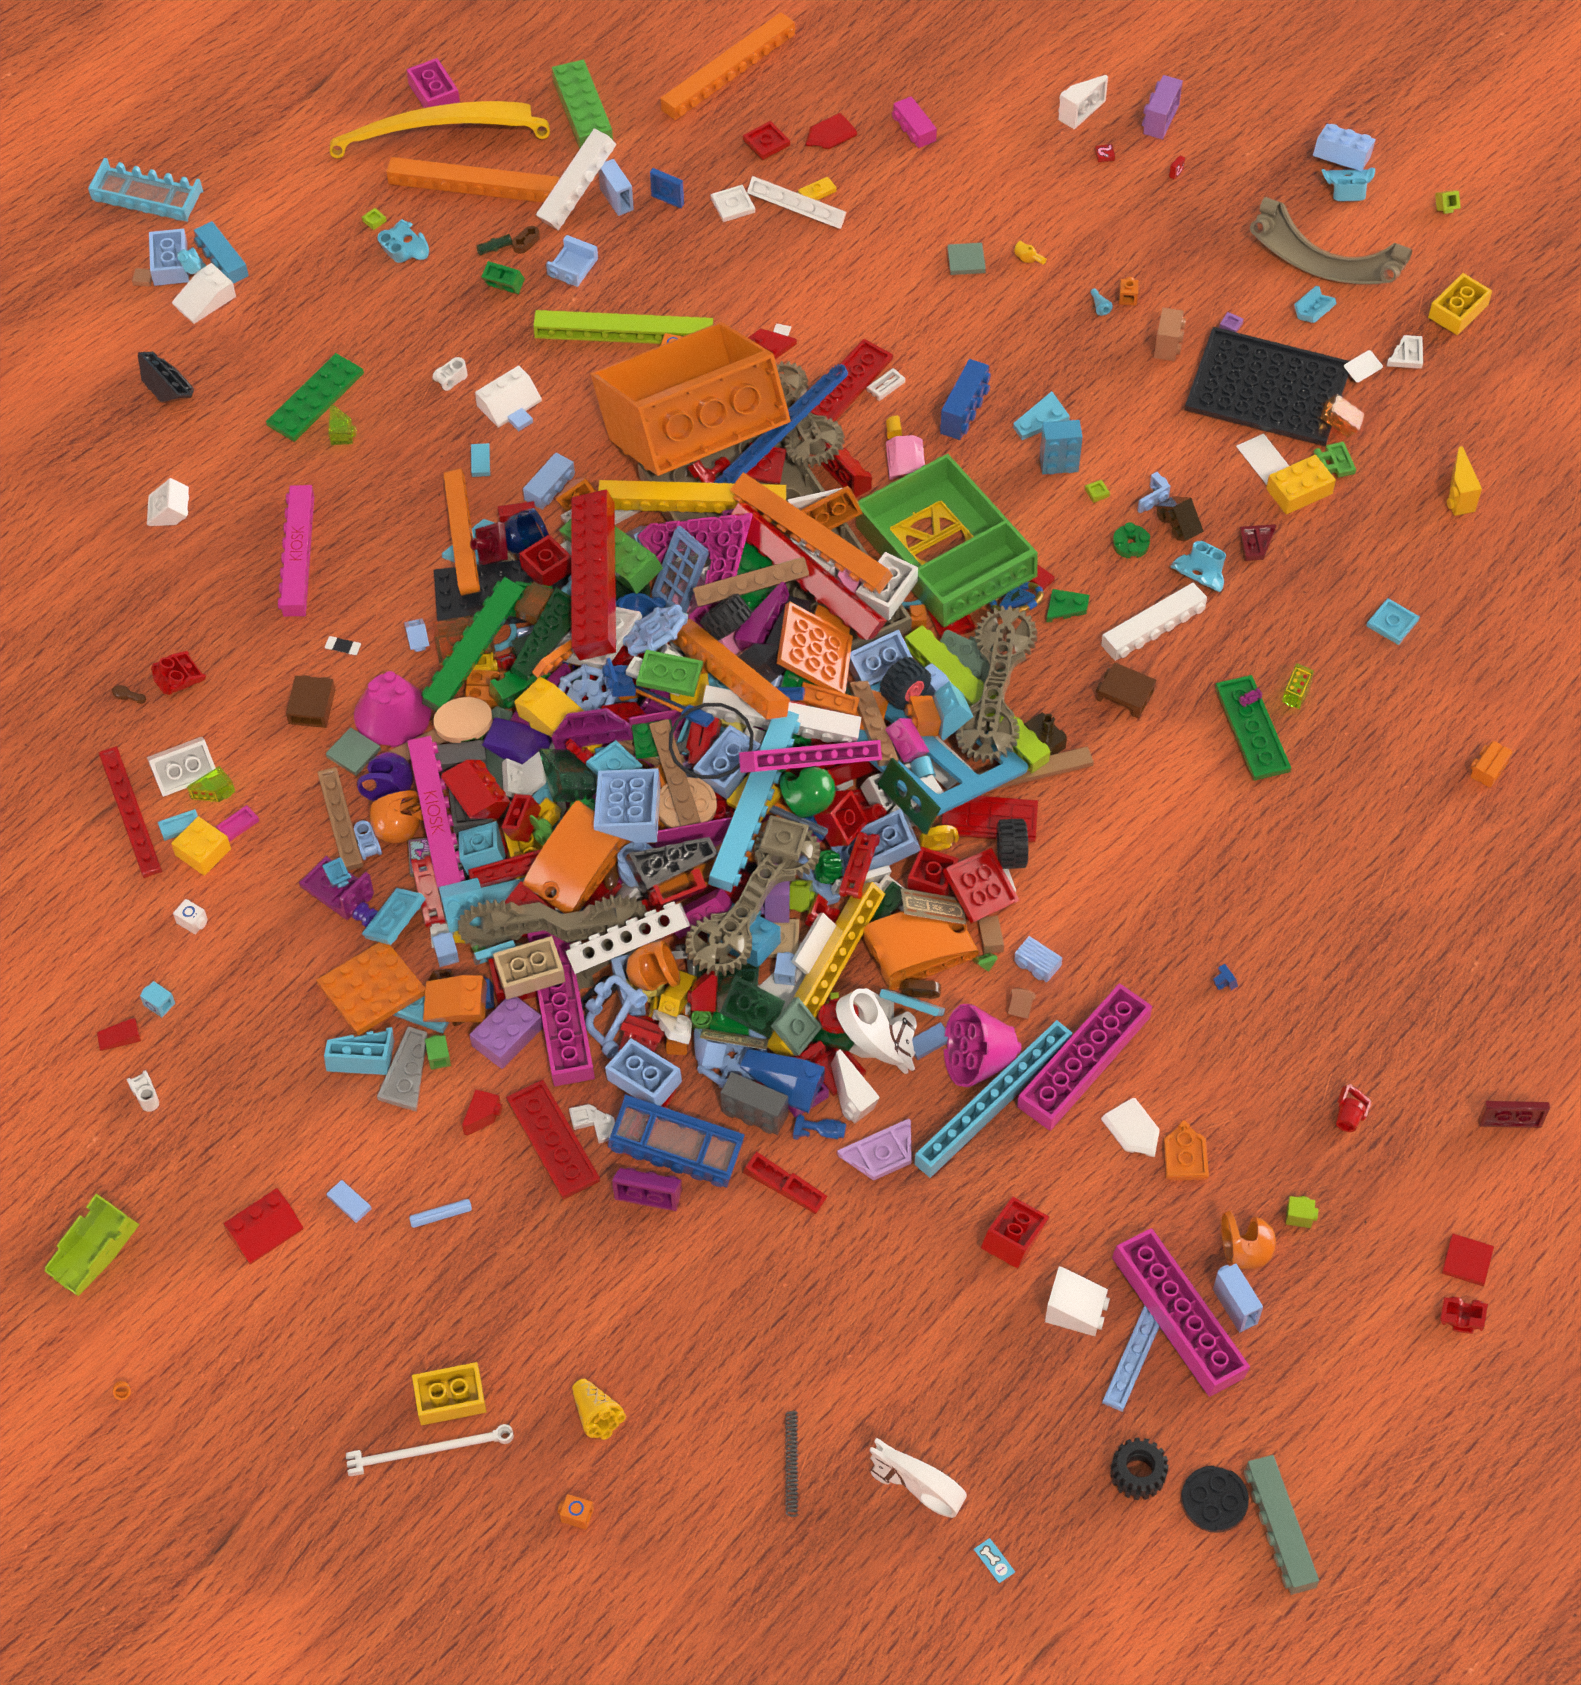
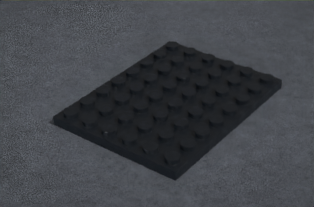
[1184,327,1350,446]

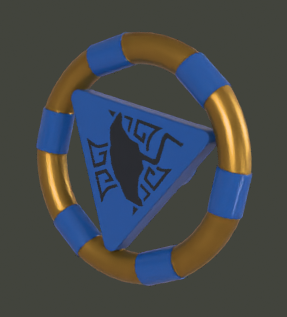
[990,582,1044,613]

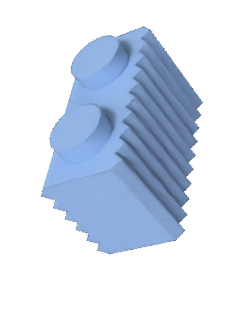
[1014,936,1062,982]

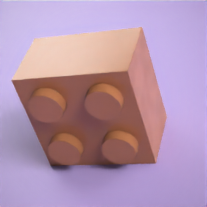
[1154,307,1186,361]

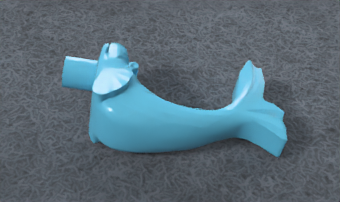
[177,247,206,274]

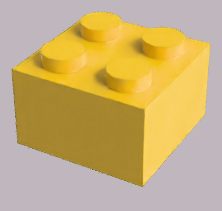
[171,816,231,876]

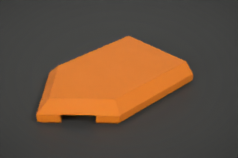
[1164,1120,1209,1180]

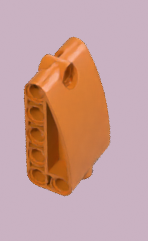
[523,800,630,914]
[864,911,979,990]

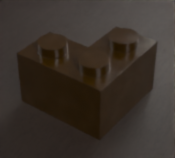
[1155,496,1204,541]

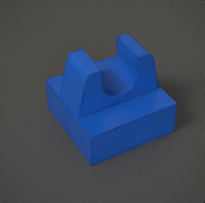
[1213,964,1238,991]

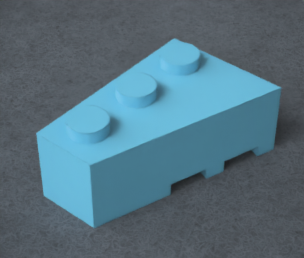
[324,1027,394,1075]

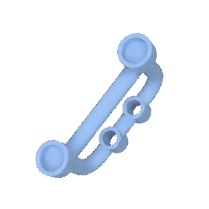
[585,975,648,1058]

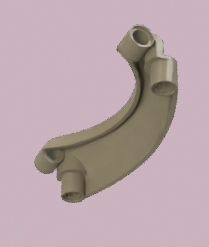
[1250,197,1412,284]

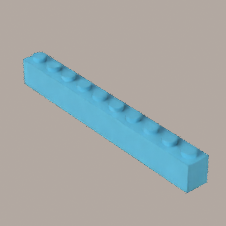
[708,711,801,892]
[915,1020,1072,1178]

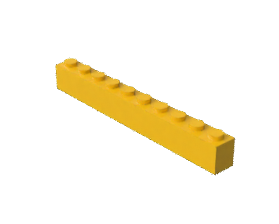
[598,480,786,513]
[767,882,885,1057]

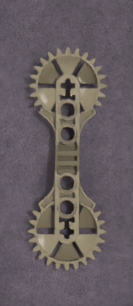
[776,361,845,468]
[956,606,1037,764]
[685,827,820,976]
[458,894,648,949]

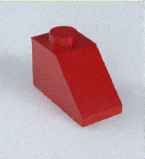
[688,971,718,1012]
[462,1090,503,1136]

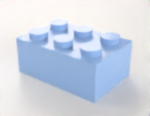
[1313,124,1376,171]
[149,229,189,286]
[849,629,913,686]
[605,1038,682,1106]

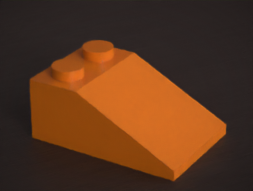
[423,975,487,1022]

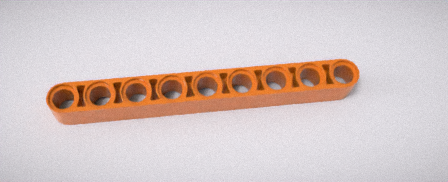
[444,468,480,596]

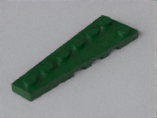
[511,587,572,681]

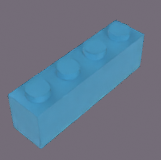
[194,221,249,284]

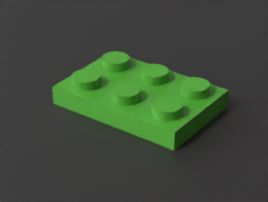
[636,650,703,697]

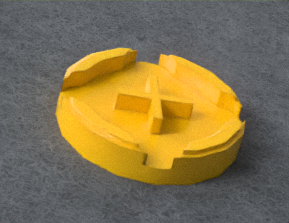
[919,825,959,851]

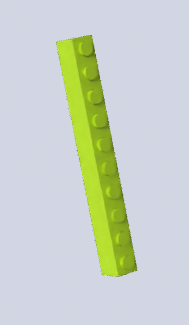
[533,310,713,344]
[905,625,1051,774]

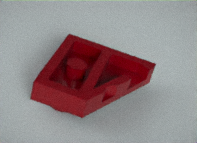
[1239,524,1276,561]

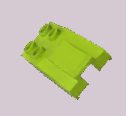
[44,1194,140,1296]

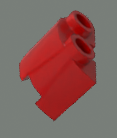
[805,894,841,927]
[1440,1297,1488,1334]

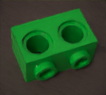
[481,261,525,295]

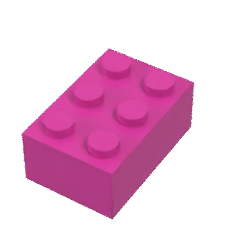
[406,58,460,108]

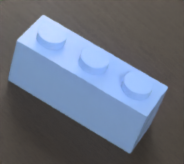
[523,453,575,510]

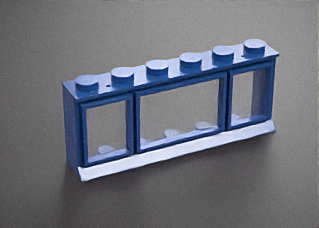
[608,1094,745,1187]

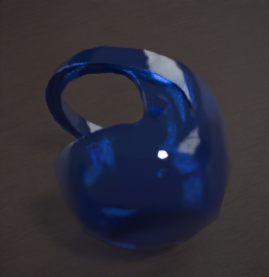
[504,508,549,555]

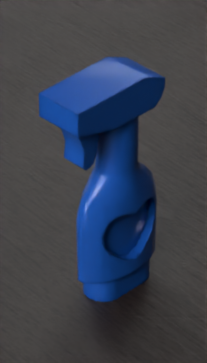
[793,1114,847,1140]

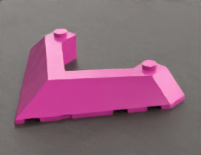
[637,513,753,631]

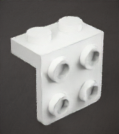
[502,751,547,798]

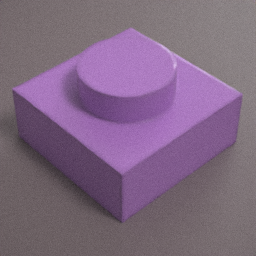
[1219,312,1244,332]

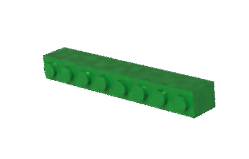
[421,577,524,712]

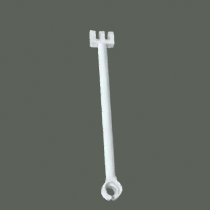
[346,1424,514,1476]

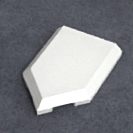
[1101,1098,1160,1157]

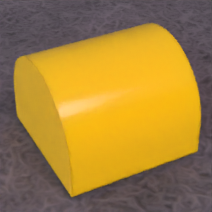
[886,415,902,440]

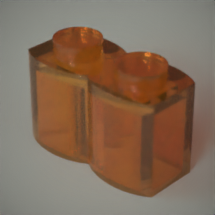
[515,582,554,625]

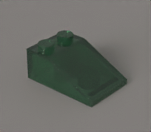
[539,749,597,802]

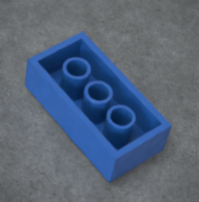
[940,359,991,440]

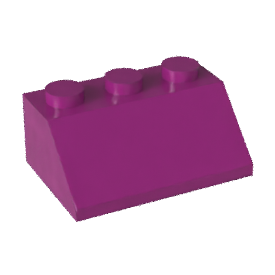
[612,1168,682,1211]

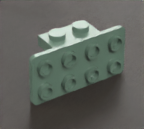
[940,630,1005,683]

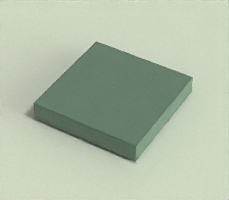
[947,243,986,275]
[326,727,381,776]
[771,997,822,1056]

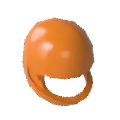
[370,790,420,844]
[626,940,680,991]
[1221,1211,1276,1270]

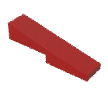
[742,1151,828,1214]

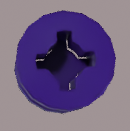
[352,902,378,927]

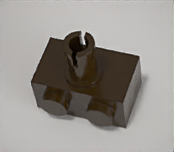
[1024,712,1067,755]

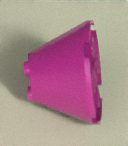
[354,671,431,747]
[944,1004,1021,1087]

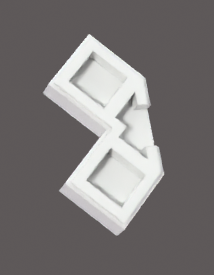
[569,1104,618,1143]

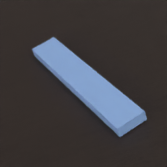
[1102,1306,1160,1412]

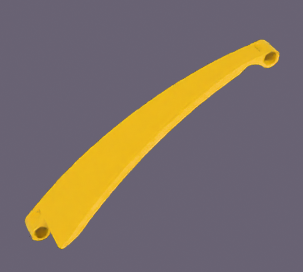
[330,101,550,158]

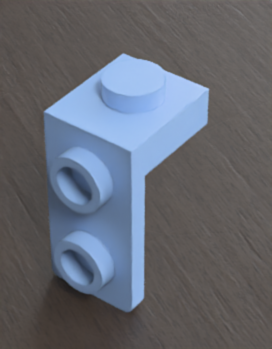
[1137,472,1171,513]

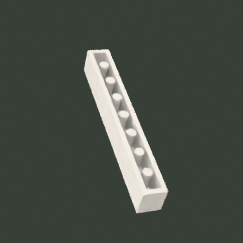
[701,685,861,743]

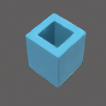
[140,981,175,1018]

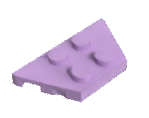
[837,1119,911,1181]

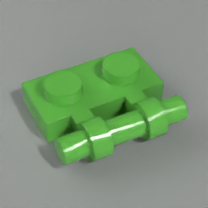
[1313,442,1356,478]

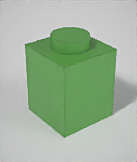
[425,1035,451,1070]

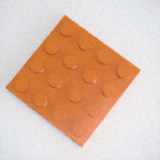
[777,601,853,694]
[316,942,426,1036]

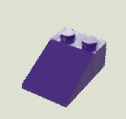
[482,717,552,764]

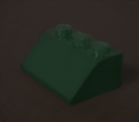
[717,975,785,1039]

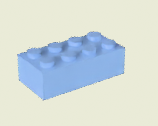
[831,809,921,877]

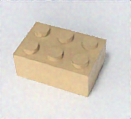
[493,936,565,1000]

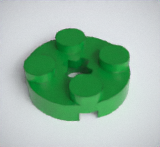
[1113,522,1150,558]

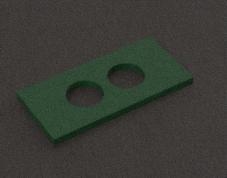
[878,758,941,835]

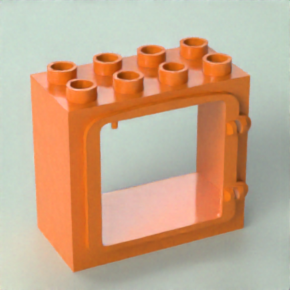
[590,322,791,476]

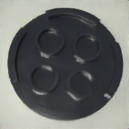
[1181,1466,1249,1533]

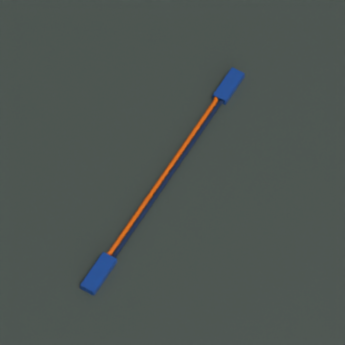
[563,662,714,727]

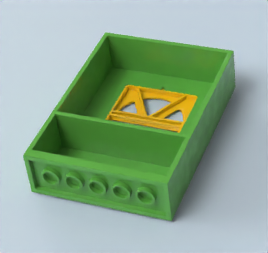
[856,454,1038,628]

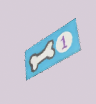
[974,1538,1015,1583]

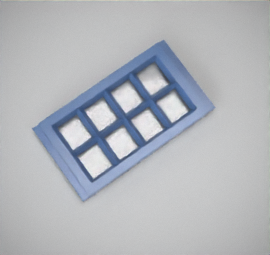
[652,526,709,613]

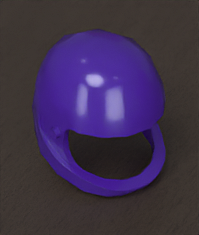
[357,752,414,801]

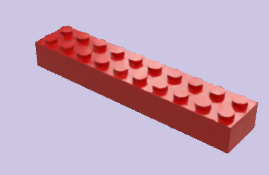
[571,489,616,661]

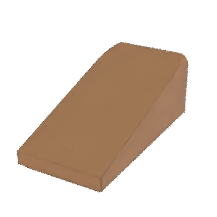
[978,916,1004,954]

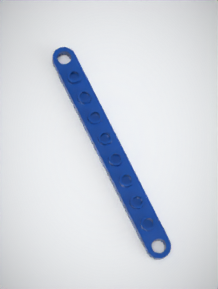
[714,364,848,484]

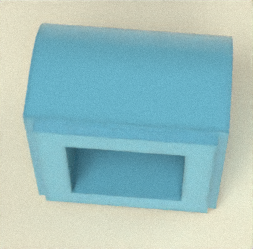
[910,756,936,779]

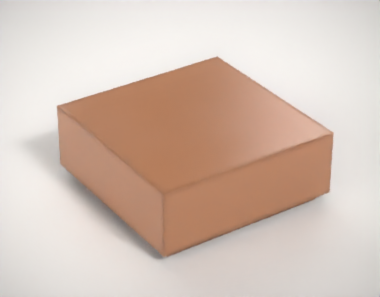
[132,268,152,287]

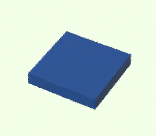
[650,168,684,208]

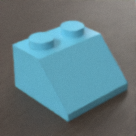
[933,681,973,741]
[459,821,505,875]

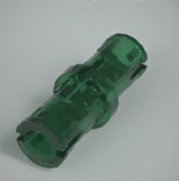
[476,234,512,256]

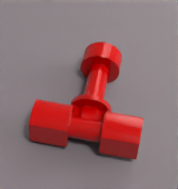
[688,457,731,483]

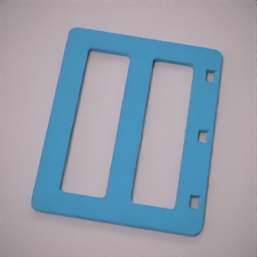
[857,681,1028,816]

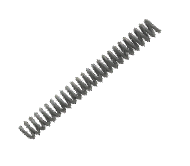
[785,1411,799,1517]

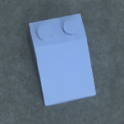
[693,725,761,799]

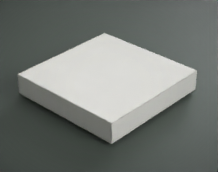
[710,185,755,222]

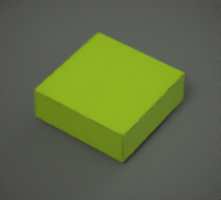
[362,208,387,230]
[1085,480,1110,503]

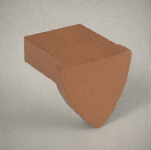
[1008,988,1036,1019]

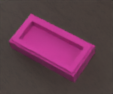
[215,805,259,842]

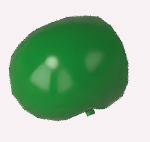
[780,766,835,818]

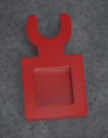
[494,652,516,669]
[565,738,595,764]

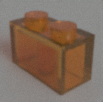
[1320,394,1364,438]

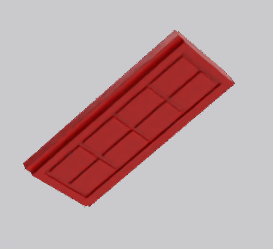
[941,796,1038,842]

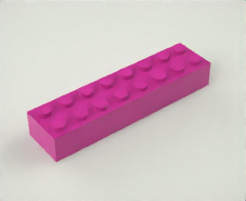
[527,931,595,1087]
[1017,983,1152,1131]
[1112,1228,1250,1397]

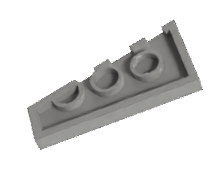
[377,1027,428,1112]

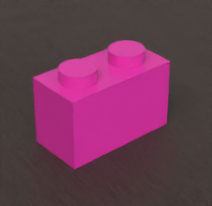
[885,718,930,762]

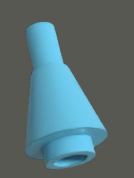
[1090,288,1113,316]

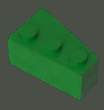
[489,671,551,709]

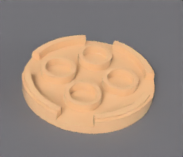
[434,697,493,743]
[659,777,717,828]

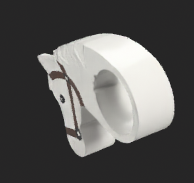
[836,989,917,1074]
[870,1438,967,1518]

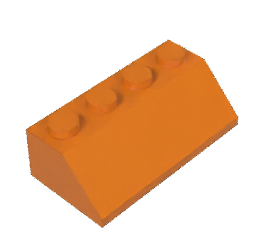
[787,486,863,538]

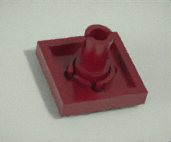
[470,522,508,565]

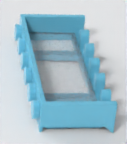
[88,158,203,222]

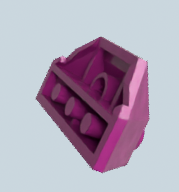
[552,708,633,750]

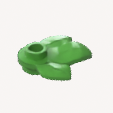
[530,815,553,845]

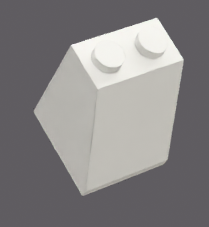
[1045,1266,1110,1336]

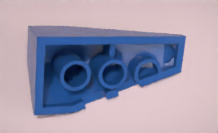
[740,1049,825,1113]

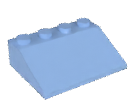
[594,769,661,843]

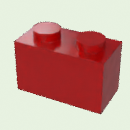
[501,794,541,842]

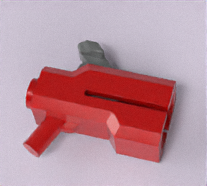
[677,717,722,770]

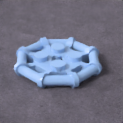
[623,604,688,656]
[558,664,617,711]
[694,1025,767,1088]

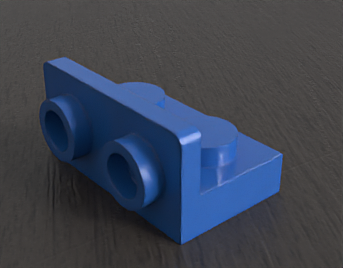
[602,658,636,697]

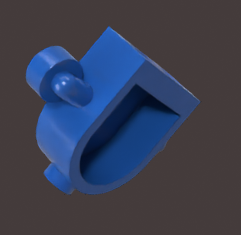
[616,593,666,619]

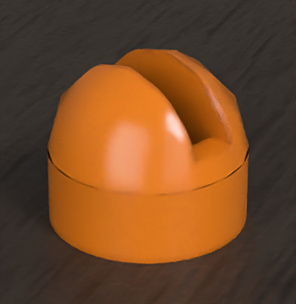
[112,1381,131,1400]

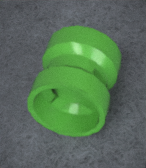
[691,1011,712,1032]

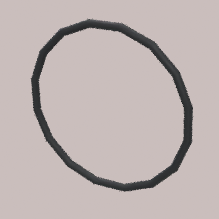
[669,703,754,779]

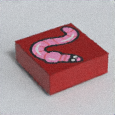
[1095,144,1115,163]
[1169,155,1185,180]

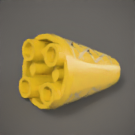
[572,1379,626,1440]

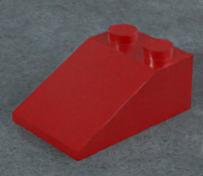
[981,1196,1050,1269]

